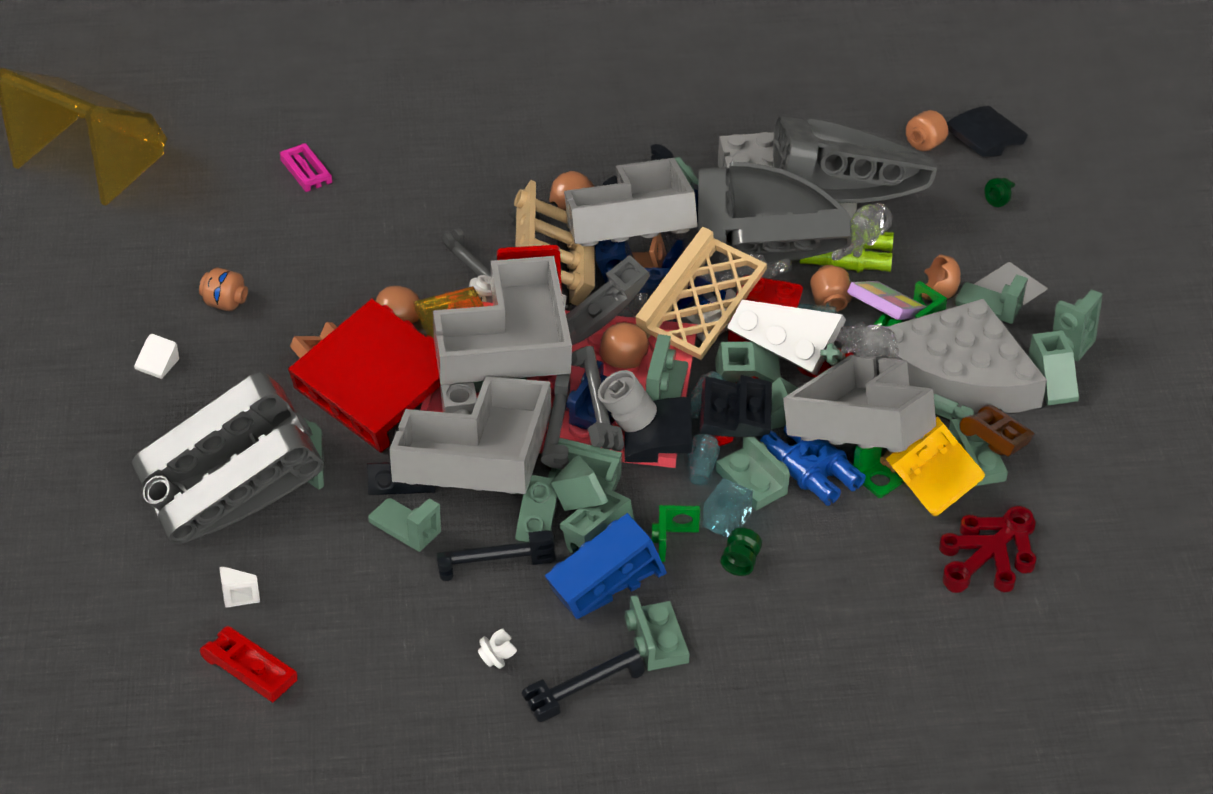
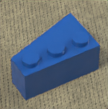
[545,513,667,619]

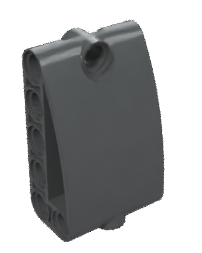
[132,372,324,544]

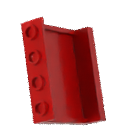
[288,298,440,453]

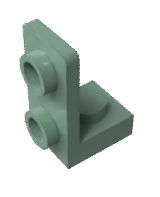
[955,274,1028,324]
[515,475,559,543]
[368,498,441,552]

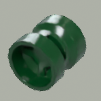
[720,528,762,576]

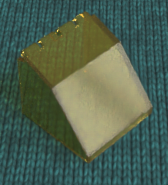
[0,68,168,206]

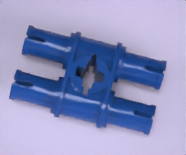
[760,425,866,506]

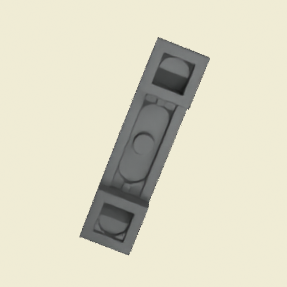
[566,255,650,346]

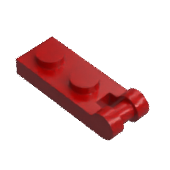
[200,626,298,703]

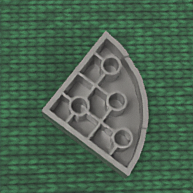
[870,299,1047,413]

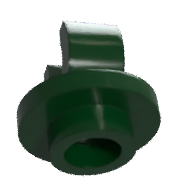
[984,178,1015,207]

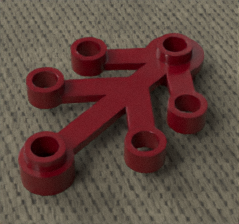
[939,506,1036,593]

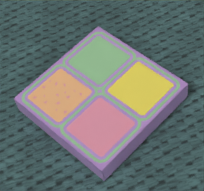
[847,281,927,320]

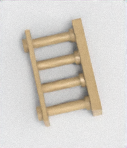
[514,180,595,306]

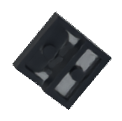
[947,106,1028,157]
[700,375,772,437]
[625,397,692,462]

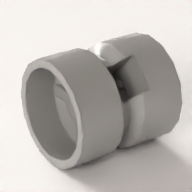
[598,370,657,432]

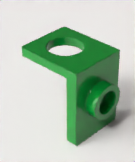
[913,281,947,318]
[853,445,903,498]
[652,505,700,562]

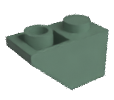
[1028,330,1079,406]
[715,342,781,383]

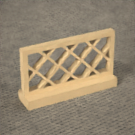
[636,227,767,360]

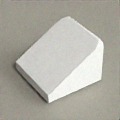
[134,334,179,379]
[219,567,260,608]

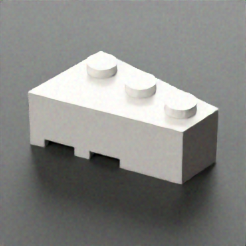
[727,300,846,376]

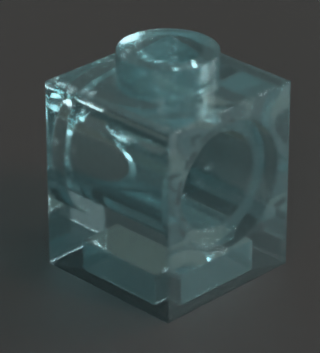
[702,478,753,537]

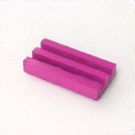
[280,143,332,192]

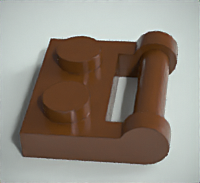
[959,405,1035,457]

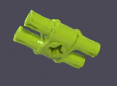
[800,225,894,273]

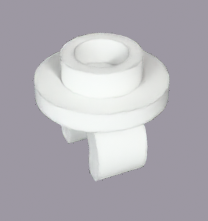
[469,275,493,303]
[478,629,517,669]

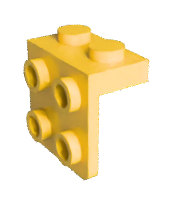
[886,417,985,516]

